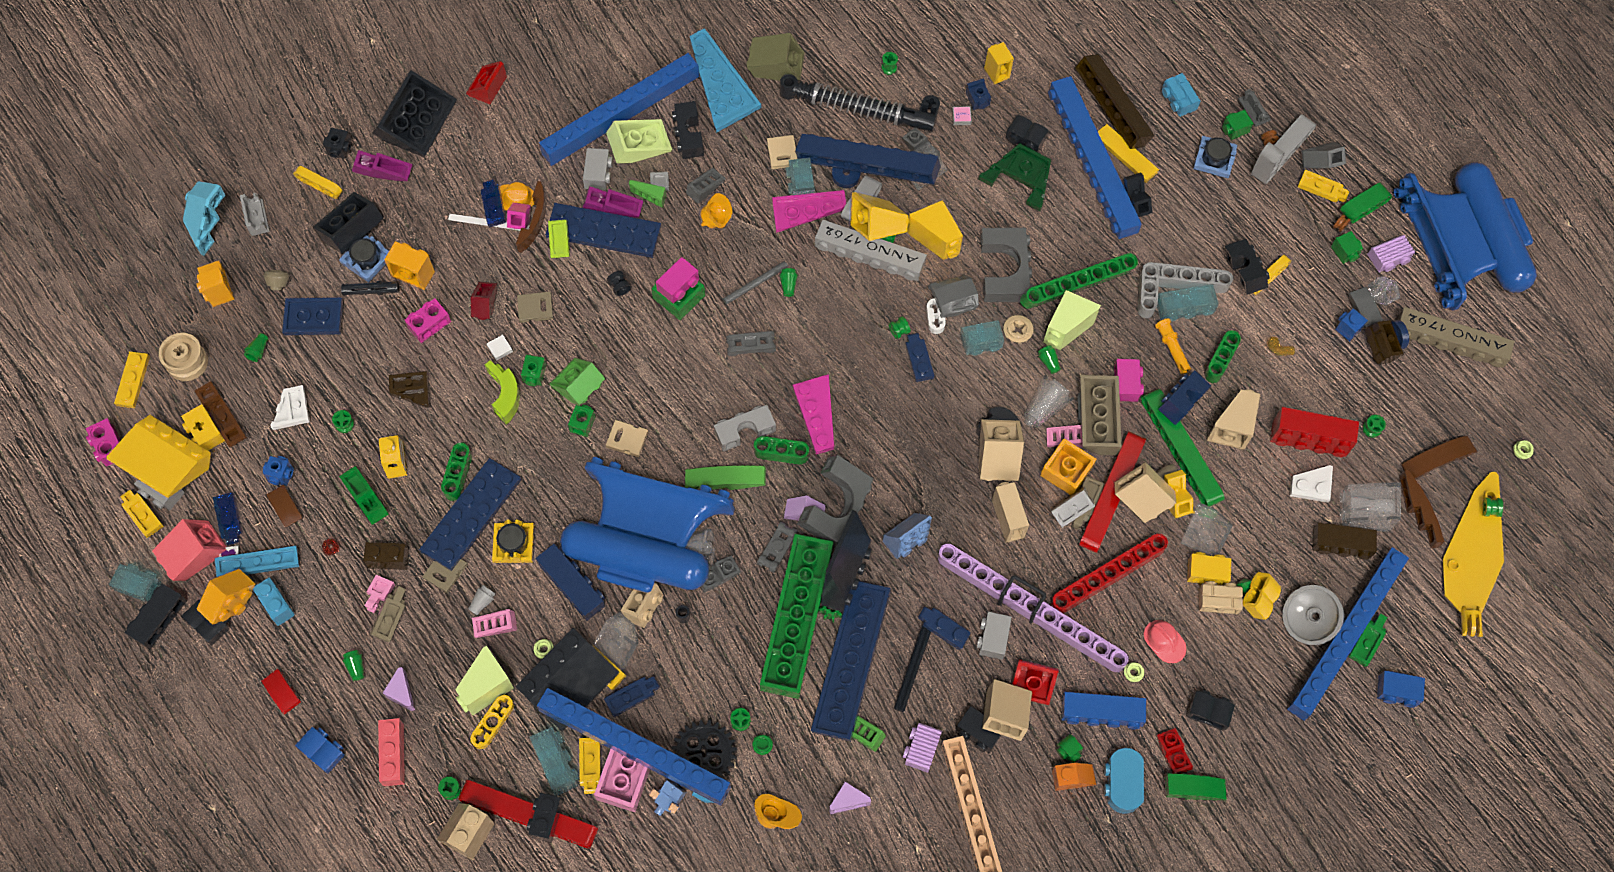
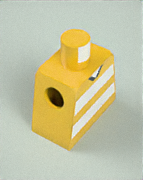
[378,435,407,479]

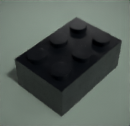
[313,192,384,254]

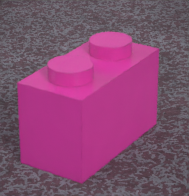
[656,257,699,304]
[1114,359,1144,402]

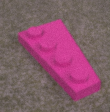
[772,190,846,233]
[793,374,834,455]

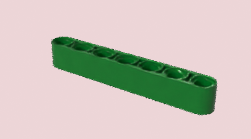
[1020,253,1138,309]
[1141,389,1225,508]

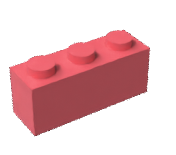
[378,718,405,786]

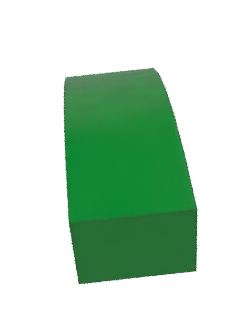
[339,466,389,525]
[1165,774,1227,800]

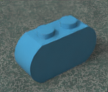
[1104,748,1144,814]

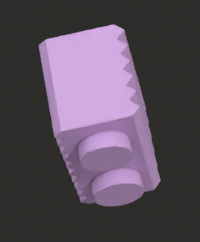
[1367,235,1415,273]
[903,723,942,773]

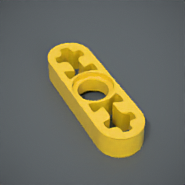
[293,166,343,199]
[1253,254,1291,295]
[470,695,514,749]

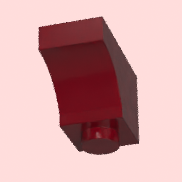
[471,282,497,320]

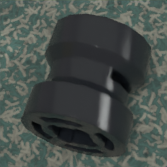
[607,270,632,296]

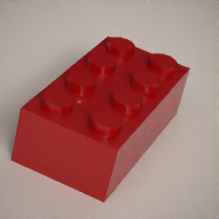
[1270,407,1359,457]

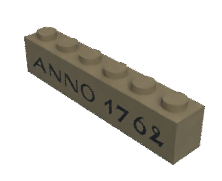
[1397,307,1514,368]

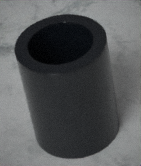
[675,605,690,624]

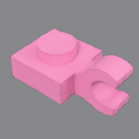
[365,575,395,613]

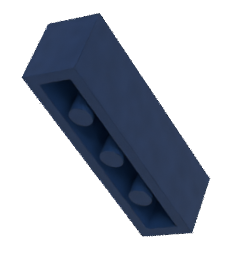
[535,544,605,621]

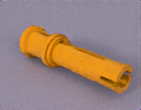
[1155,318,1192,374]

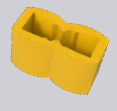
[1243,572,1281,620]

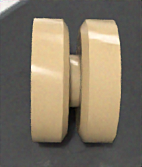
[159,333,208,381]

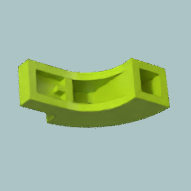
[485,360,520,425]

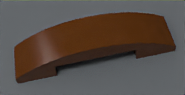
[516,181,546,253]
[194,381,247,448]
[1401,436,1477,479]

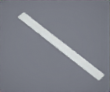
[448,214,530,231]

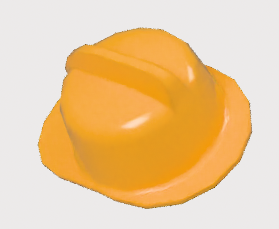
[492,182,534,210]
[700,193,732,229]
[754,794,802,829]

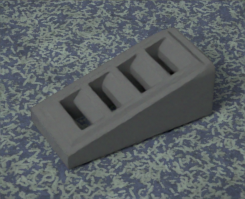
[686,168,726,204]

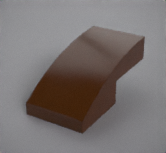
[266,485,303,528]

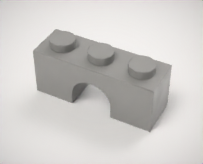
[714,405,776,452]

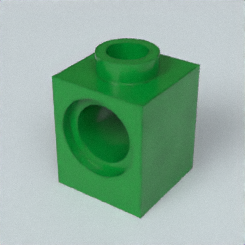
[568,405,596,437]

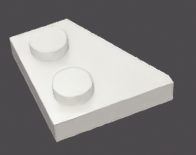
[271,385,310,430]
[1290,465,1333,503]

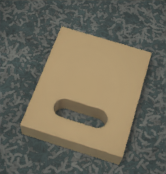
[767,135,798,169]
[606,420,648,457]

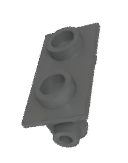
[1238,89,1271,127]

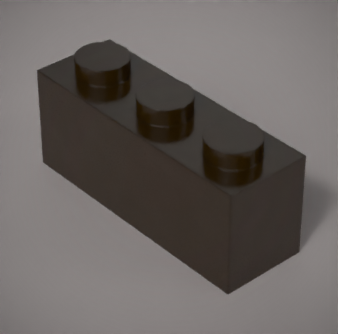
[1312,522,1377,560]

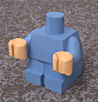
[649,780,687,816]

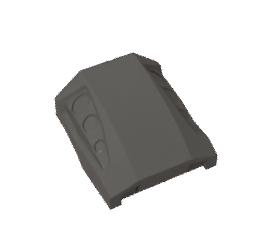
[928,274,979,318]

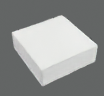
[487,335,513,361]

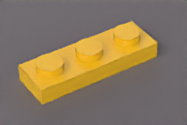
[114,352,150,408]

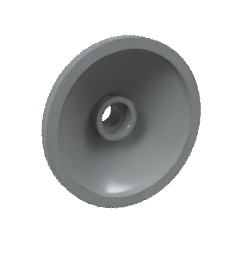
[1283,585,1344,645]

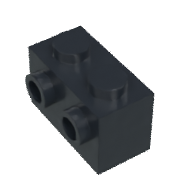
[527,793,563,843]

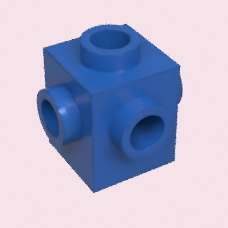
[263,456,294,486]

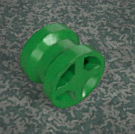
[888,316,911,339]
[332,410,354,433]
[1362,415,1386,438]
[1483,497,1503,517]
[730,708,751,732]
[438,777,461,800]

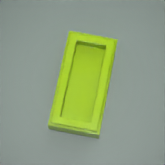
[548,220,570,258]

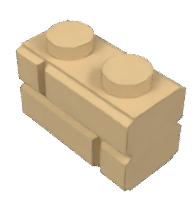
[1199,581,1243,614]

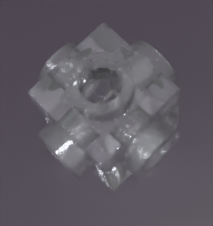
[1368,276,1401,306]

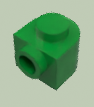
[1056,734,1083,763]

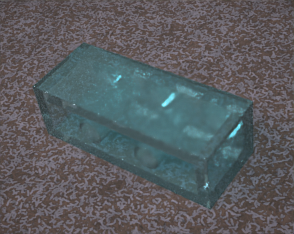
[1157,285,1219,321]
[530,727,579,796]

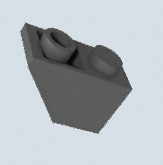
[1301,142,1346,168]

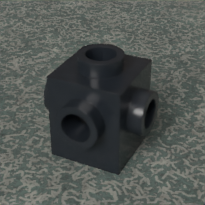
[323,128,352,159]

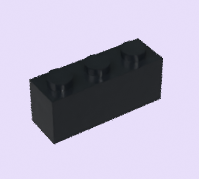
[124,583,187,650]

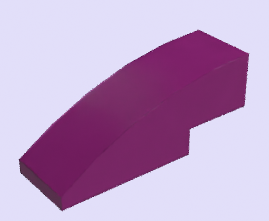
[352,150,412,181]
[582,186,643,218]

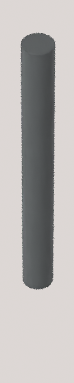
[723,261,788,305]

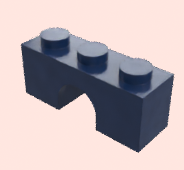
[1158,370,1211,425]

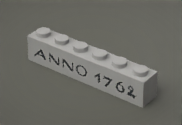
[815,220,927,281]

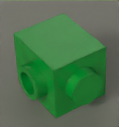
[1222,109,1254,140]
[1331,231,1363,264]
[521,355,547,386]

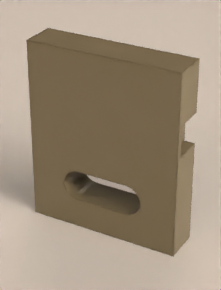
[517,292,553,323]
[422,559,468,594]

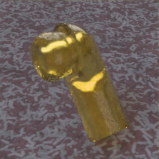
[1268,337,1295,356]

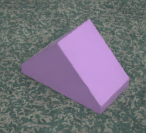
[784,496,826,521]
[383,667,415,711]
[829,782,871,814]

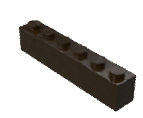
[1075,54,1155,149]

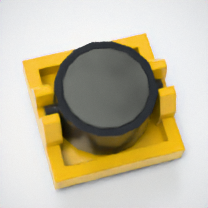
[492,520,534,563]

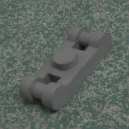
[726,331,776,356]
[757,521,799,573]

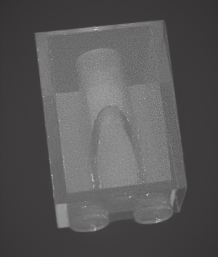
[1339,482,1401,532]

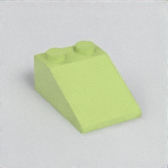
[606,119,672,163]

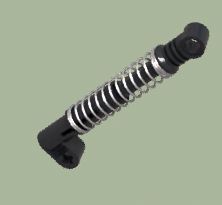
[780,74,940,132]

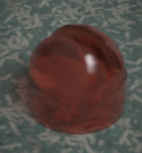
[322,538,339,556]

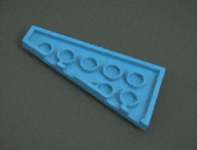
[690,28,761,133]

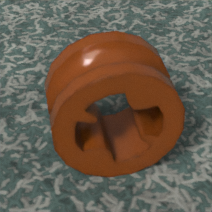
[1261,130,1279,146]
[1333,214,1351,233]

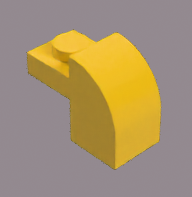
[1164,470,1193,518]

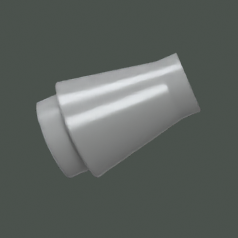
[468,585,495,616]

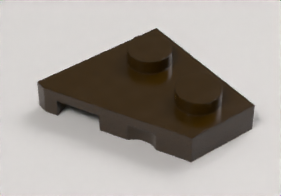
[388,371,430,408]

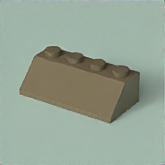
[1080,375,1122,455]

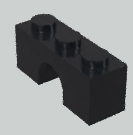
[672,101,704,159]
[1225,239,1270,295]

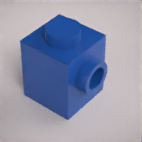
[1335,308,1368,342]

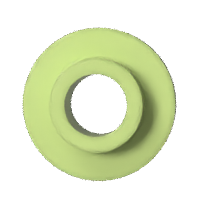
[1513,441,1533,459]
[534,639,554,659]
[1124,662,1144,682]

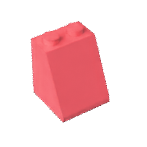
[152,519,227,581]

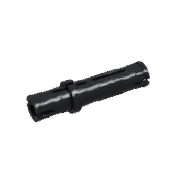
[341,280,400,296]

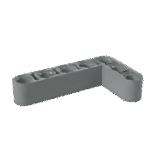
[1251,114,1317,185]
[1138,262,1233,318]

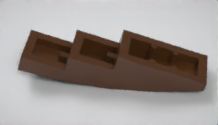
[1399,470,1444,549]

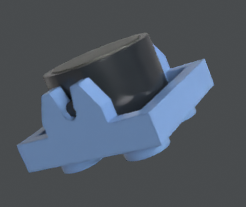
[1193,136,1237,178]
[339,235,389,283]

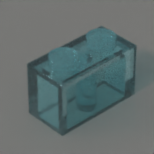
[785,158,815,195]
[961,320,1004,356]
[109,564,162,602]

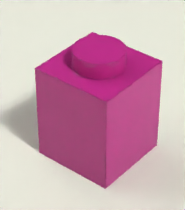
[507,203,531,229]

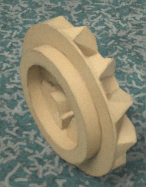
[1003,315,1033,344]

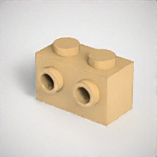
[620,583,663,628]

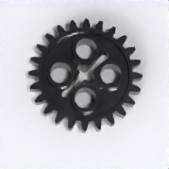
[671,720,737,779]

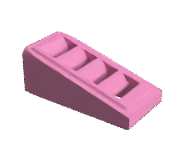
[1046,425,1083,448]
[472,609,517,638]

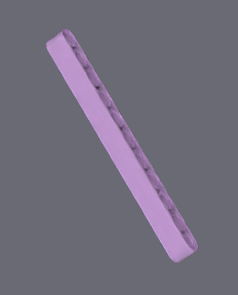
[938,544,1128,672]

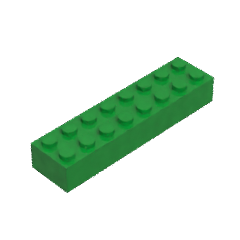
[760,534,833,699]

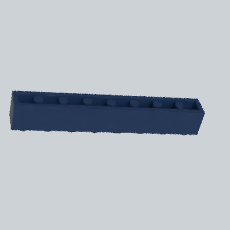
[795,134,941,185]

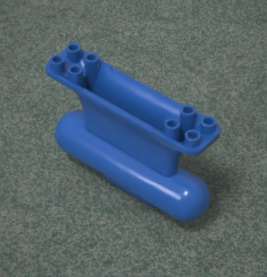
[1394,162,1537,311]
[560,457,735,593]

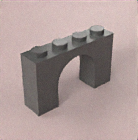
[980,228,1033,302]
[797,455,873,548]

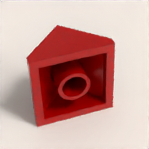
[466,61,507,105]
[1012,659,1059,705]

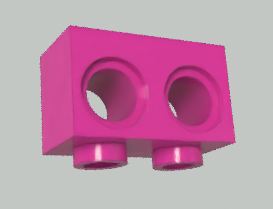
[404,298,451,343]
[85,418,121,467]

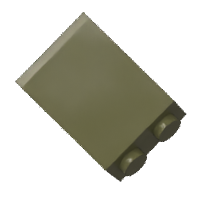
[747,33,805,81]

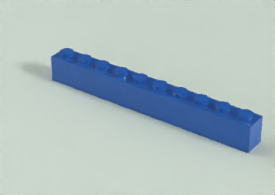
[539,53,699,166]
[1048,76,1142,239]
[1287,547,1409,721]
[537,688,731,806]

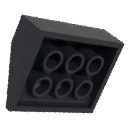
[372,70,457,157]
[821,510,873,613]
[515,628,620,732]

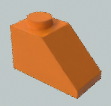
[1052,763,1096,791]

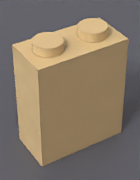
[1115,462,1176,523]
[992,482,1029,543]
[982,679,1032,741]

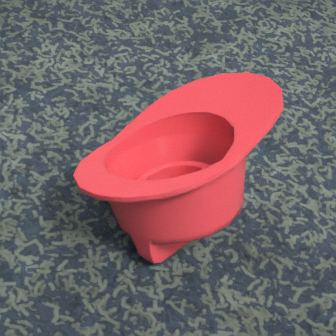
[1144,620,1186,663]

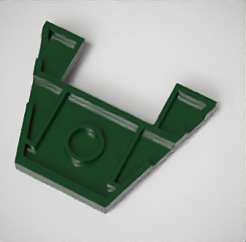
[978,144,1051,211]

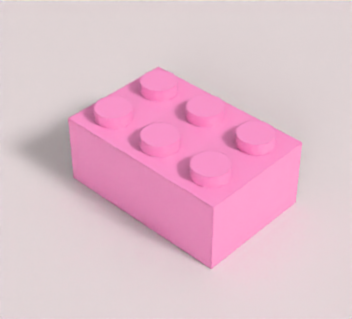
[594,749,650,812]

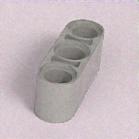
[841,175,882,222]

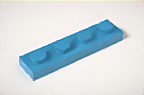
[215,546,299,577]

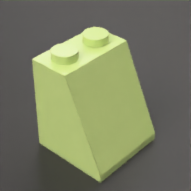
[1043,290,1101,350]
[456,646,514,716]

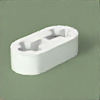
[926,298,945,334]

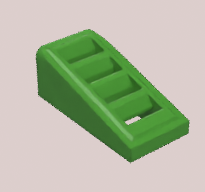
[629,180,666,207]
[852,716,886,752]

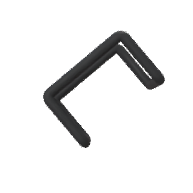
[998,575,1046,624]

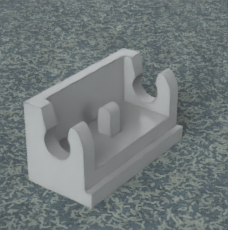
[240,193,270,236]
[1051,487,1095,528]

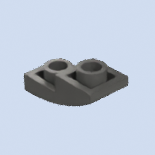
[902,128,940,158]
[1348,287,1383,327]
[701,555,741,593]

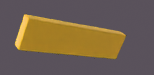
[1098,124,1159,183]

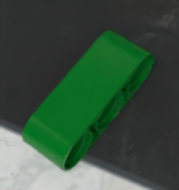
[1340,182,1393,224]
[1204,330,1241,383]
[754,436,809,464]
[441,443,472,501]

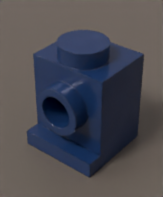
[966,78,991,110]

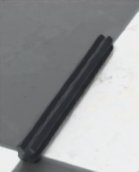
[894,622,931,712]

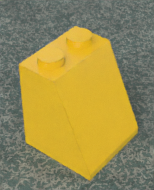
[851,192,909,241]
[907,200,963,260]

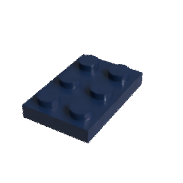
[282,297,343,335]

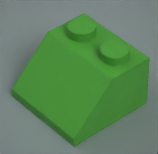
[549,358,605,405]

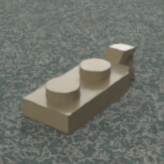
[1072,476,1105,530]
[369,586,406,643]

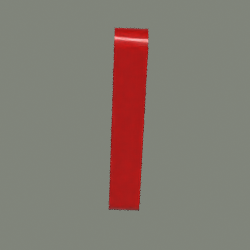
[1079,431,1146,553]
[1050,534,1168,614]
[458,780,598,849]

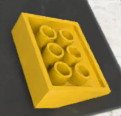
[107,415,211,498]

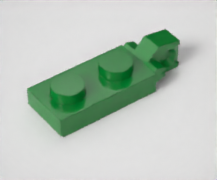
[1348,613,1388,667]

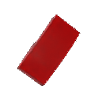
[261,669,301,715]
[1157,728,1193,774]

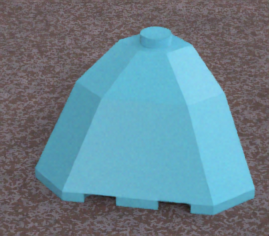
[183,181,225,256]

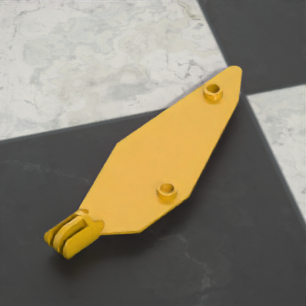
[1443,472,1504,637]

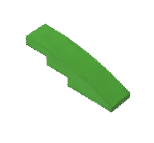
[685,466,766,490]

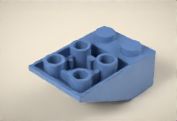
[883,513,932,559]

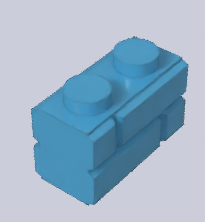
[1162,73,1201,117]
[253,578,295,626]

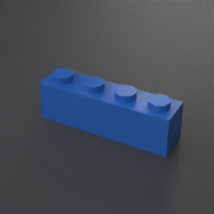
[1061,692,1146,729]

